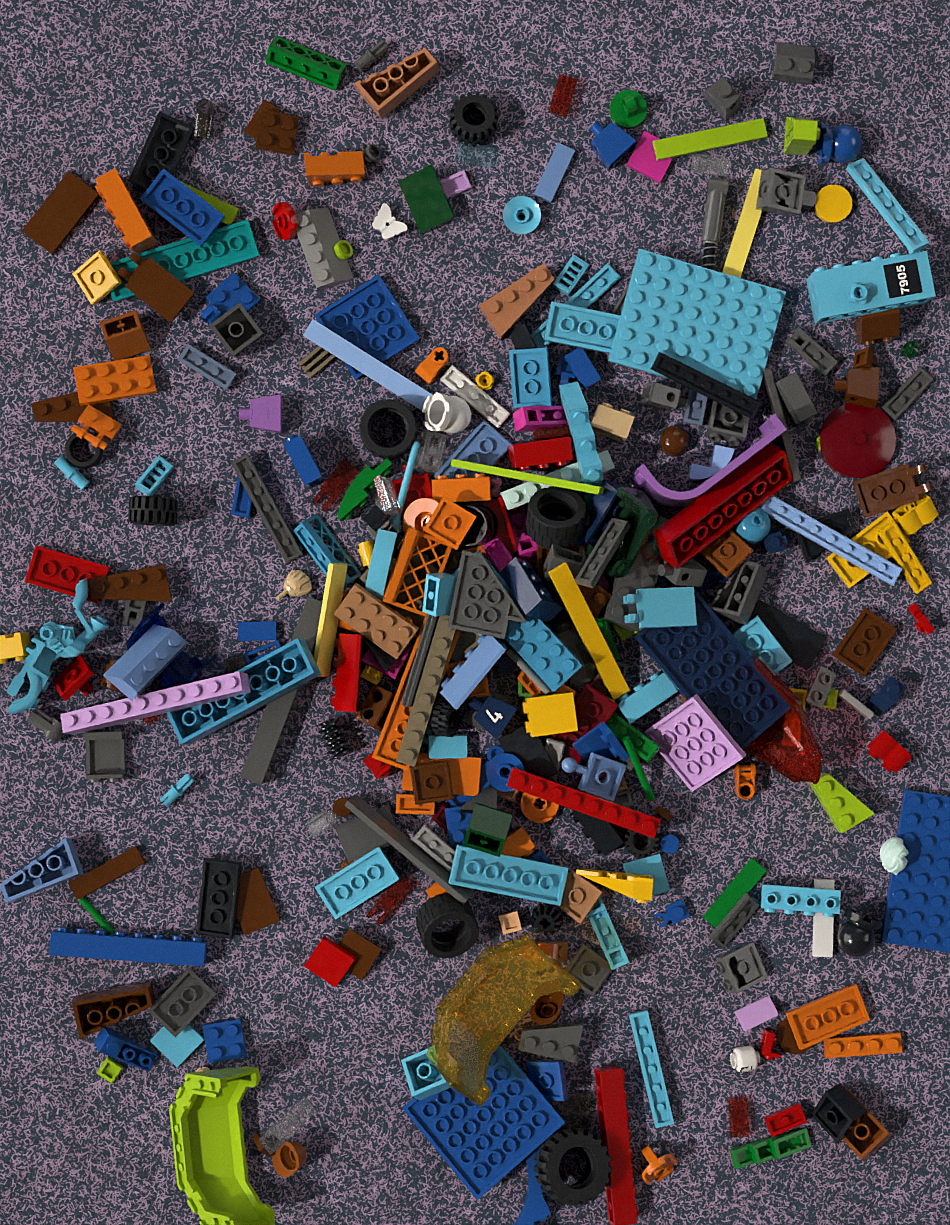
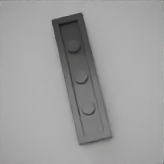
[575,518,630,588]

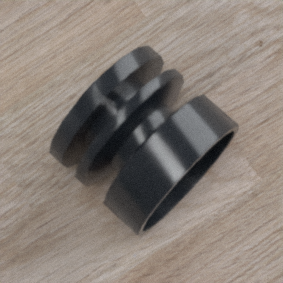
[460,505,498,546]

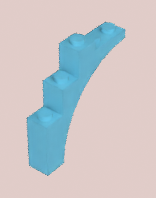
[559,382,603,510]

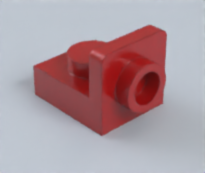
[363,752,392,779]
[759,1028,782,1060]

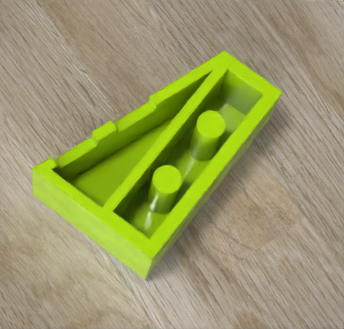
[784,117,820,156]
[808,772,875,833]

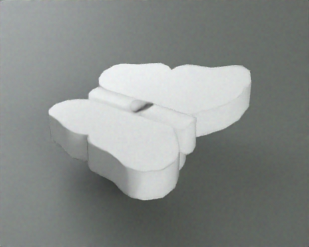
[372,203,408,240]

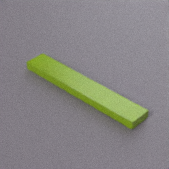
[652,118,768,161]

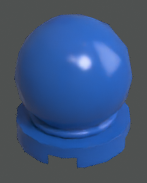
[815,124,862,164]

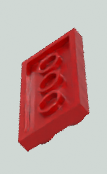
[25,545,111,604]

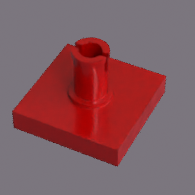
[52,654,94,701]

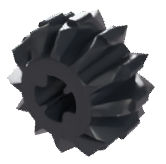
[530,903,563,936]

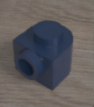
[762,531,788,553]

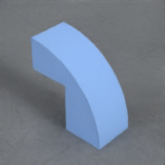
[687,445,735,481]

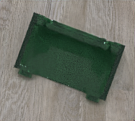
[585,485,658,578]

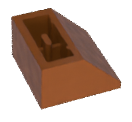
[99,310,152,361]

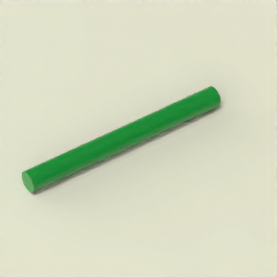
[622,736,655,802]

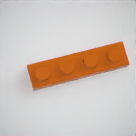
[823,1032,903,1058]

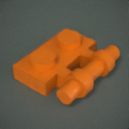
[71,404,122,451]

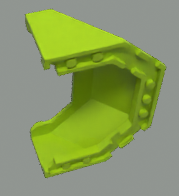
[169,1066,275,1225]

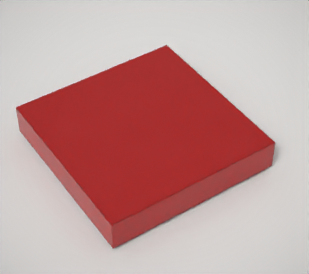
[304,935,356,988]

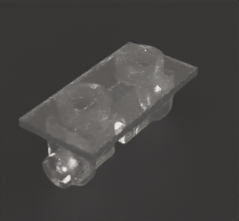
[690,153,731,177]

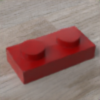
[763,1102,807,1137]

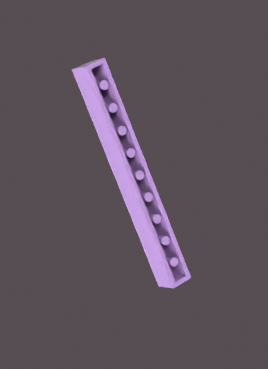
[60,671,251,735]

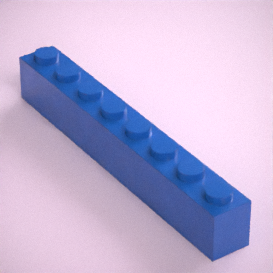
[49,926,208,966]

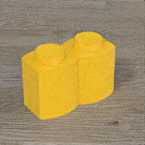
[892,493,939,536]

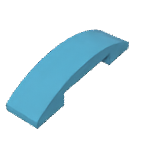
[365,529,398,601]
[588,897,629,970]

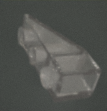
[258,1097,317,1155]

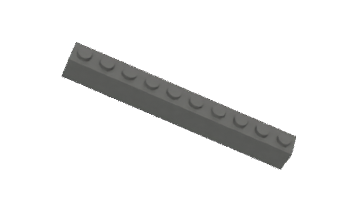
[240,596,322,785]

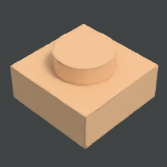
[498,910,522,935]

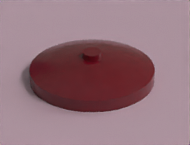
[819,403,896,479]

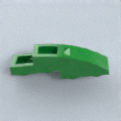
[337,458,393,521]

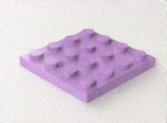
[643,694,746,792]

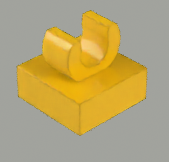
[360,664,383,685]

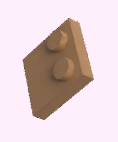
[556,869,604,924]

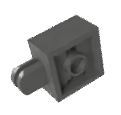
[756,168,816,217]

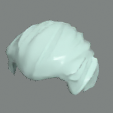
[880,837,909,875]

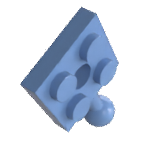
[562,752,627,801]

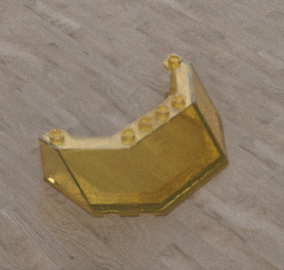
[427,935,583,1107]

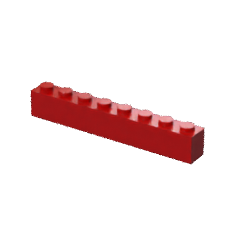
[506,767,661,838]
[594,1065,639,1225]

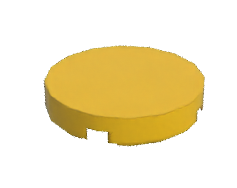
[814,185,852,223]

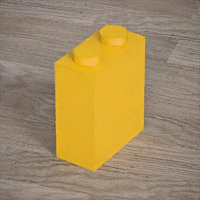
[522,691,578,737]

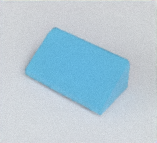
[428,735,467,759]

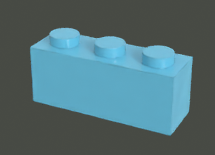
[618,671,678,724]

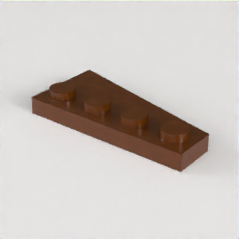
[31,392,115,422]
[89,564,173,602]

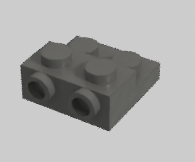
[706,400,749,446]
[715,942,768,994]

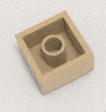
[590,403,635,443]

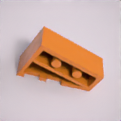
[304,151,366,187]

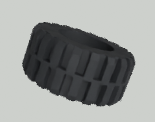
[534,1127,612,1206]

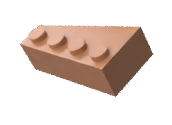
[354,48,440,119]
[480,263,554,341]

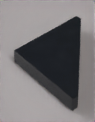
[460,784,497,814]

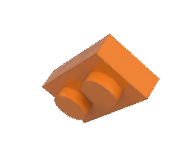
[396,794,435,815]

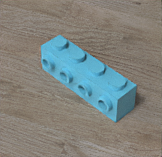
[760,884,841,917]

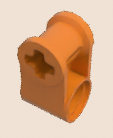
[415,347,449,384]
[734,763,756,800]

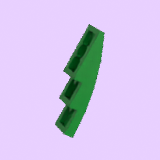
[729,1128,812,1170]

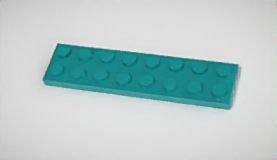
[110,219,260,303]

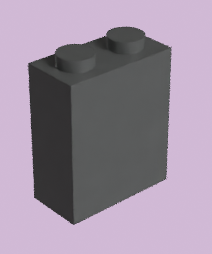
[776,372,817,427]

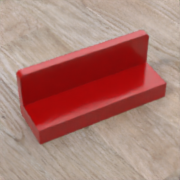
[483,497,518,554]

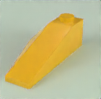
[576,868,654,903]

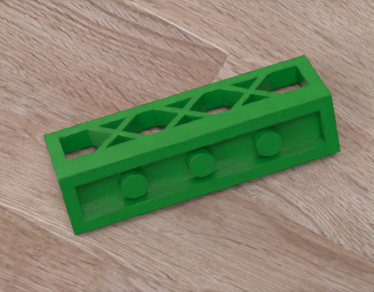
[266,36,347,91]

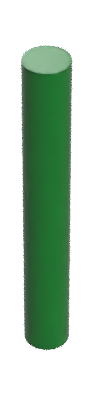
[78,896,115,934]

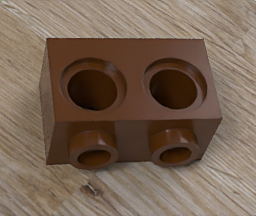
[356,684,395,732]

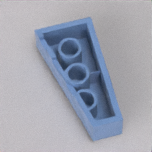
[0,838,84,903]

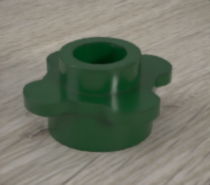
[900,341,920,359]

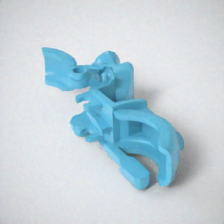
[7,579,110,714]

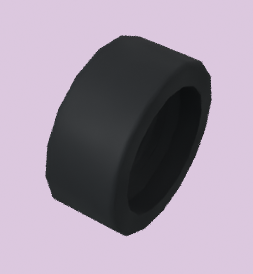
[65,432,104,468]

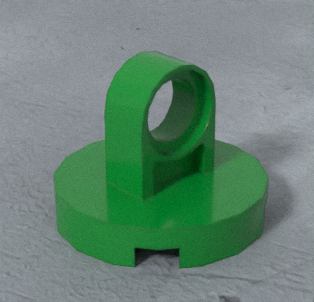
[609,90,648,129]

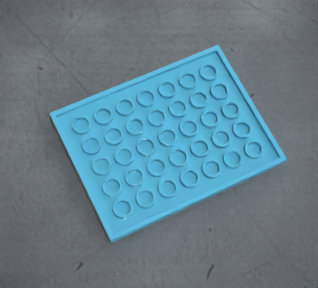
[608,249,786,399]

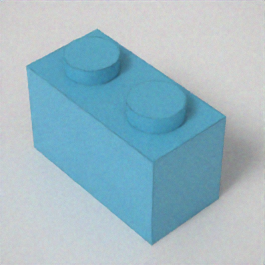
[422,572,457,617]

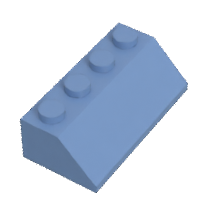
[103,624,187,701]
[440,635,508,710]

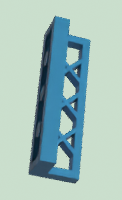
[293,513,362,588]

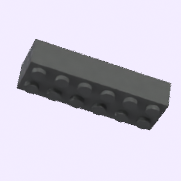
[598,509,669,632]

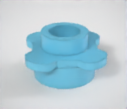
[847,283,869,304]

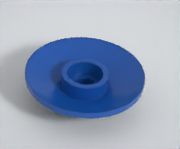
[486,753,525,792]

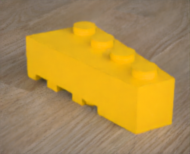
[0,632,30,664]

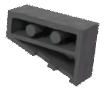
[708,560,767,625]
[518,1021,584,1063]

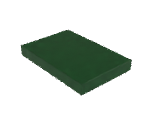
[398,164,456,234]

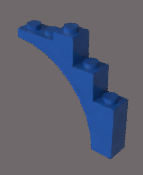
[513,1147,551,1225]

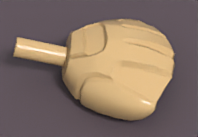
[276,570,312,601]

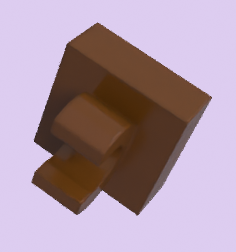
[853,347,878,369]

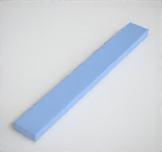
[303,319,433,410]
[760,496,903,586]

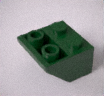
[463,802,513,857]

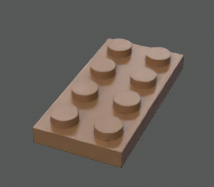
[334,583,419,659]

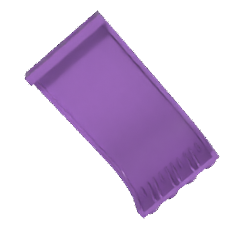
[632,414,787,507]

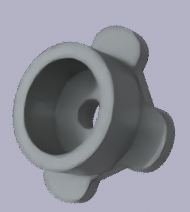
[362,144,381,163]

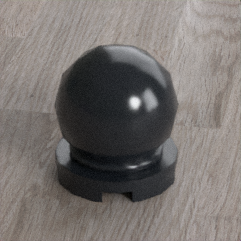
[837,908,883,958]

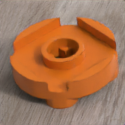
[520,793,559,823]

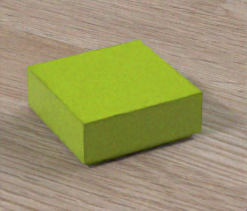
[97,1056,124,1084]

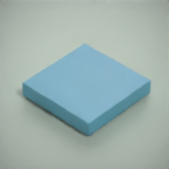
[623,853,670,901]
[150,1023,204,1067]

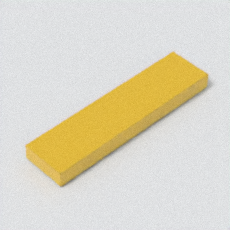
[877,520,932,594]

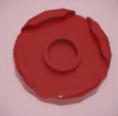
[272,202,298,241]

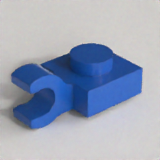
[556,356,575,391]

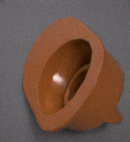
[272,1141,308,1178]

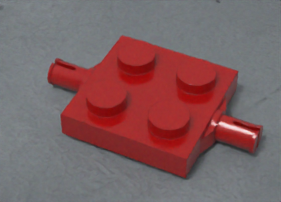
[390,464,433,519]

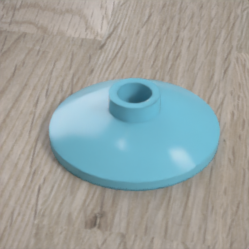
[503,196,541,234]

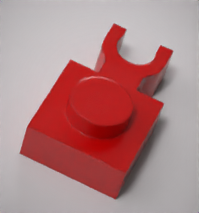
[907,603,935,635]

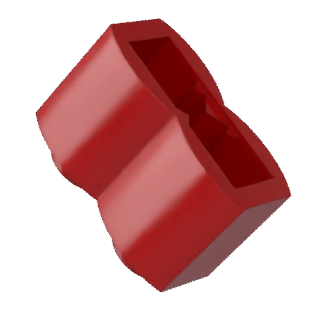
[866,730,912,773]

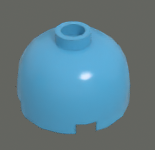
[731,507,771,545]

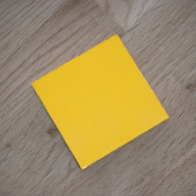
[72,251,122,305]

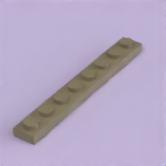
[396,615,456,767]

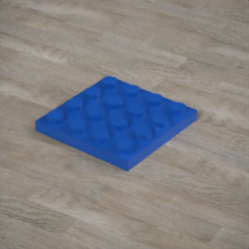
[314,274,420,381]

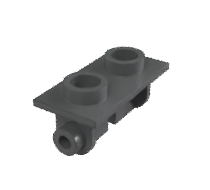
[805,666,837,709]

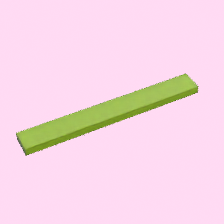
[451,459,604,495]

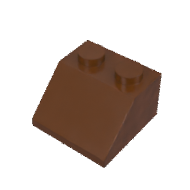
[854,309,900,347]

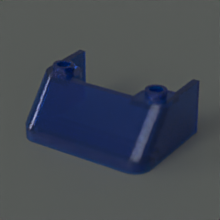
[126,602,217,688]

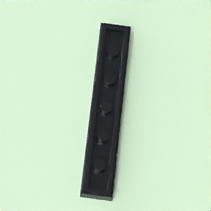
[650,352,762,420]

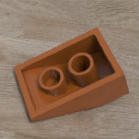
[843,1089,892,1162]

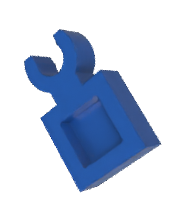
[654,898,690,928]

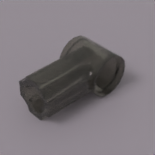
[194,99,215,140]

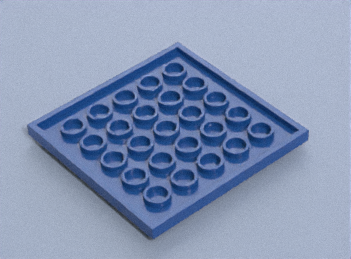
[402,1031,565,1200]

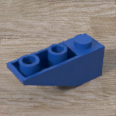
[94,1027,158,1072]

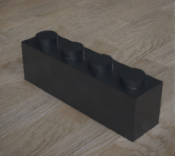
[568,779,624,856]

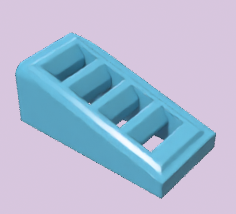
[552,254,589,297]
[135,455,174,496]

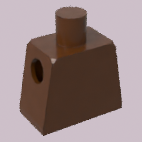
[834,367,879,409]

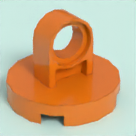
[641,1145,678,1185]

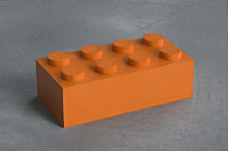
[95,168,158,254]

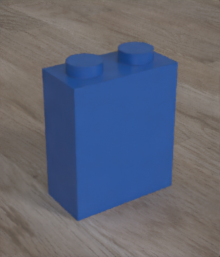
[283,435,325,488]

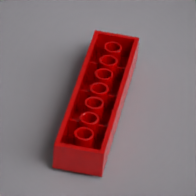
[653,443,793,569]

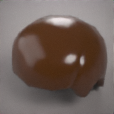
[660,426,689,457]

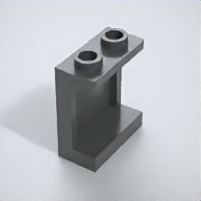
[83,731,126,782]

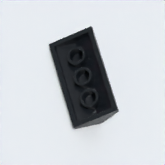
[128,111,195,191]

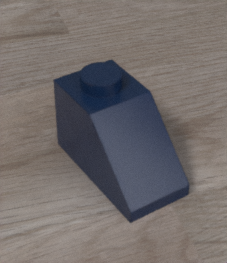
[864,676,907,717]

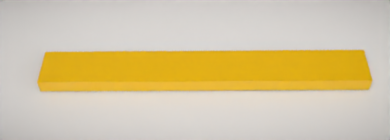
[548,562,630,700]

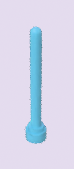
[390,441,420,533]

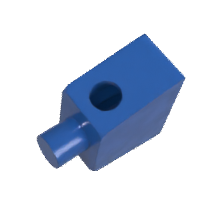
[589,121,636,170]

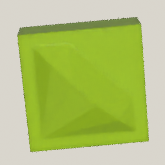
[823,689,839,709]

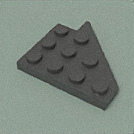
[447,551,526,639]

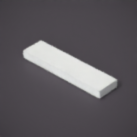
[440,365,510,428]
[812,879,835,957]

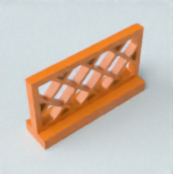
[382,528,452,617]

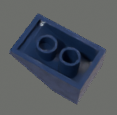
[586,479,643,543]

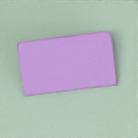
[734,995,779,1031]

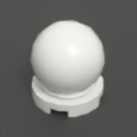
[422,392,472,434]

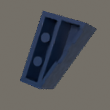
[500,557,564,623]

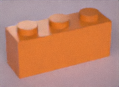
[432,473,492,502]

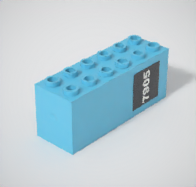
[806,250,936,324]

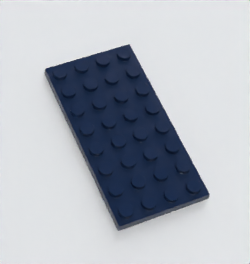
[634,589,793,750]

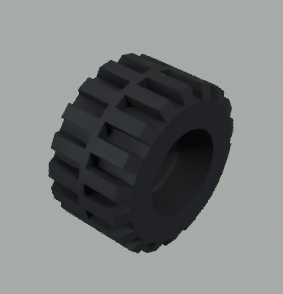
[450,92,498,147]
[128,496,178,526]

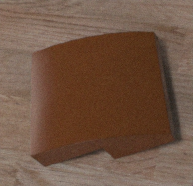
[339,928,382,980]

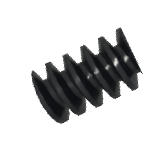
[316,718,351,761]

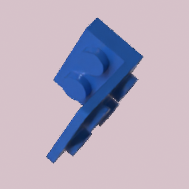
[573,722,630,764]

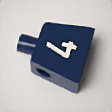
[469,696,517,739]

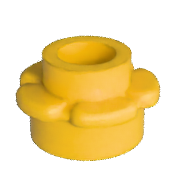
[475,371,494,390]

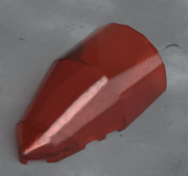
[743,656,824,784]

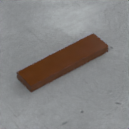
[68,845,145,900]

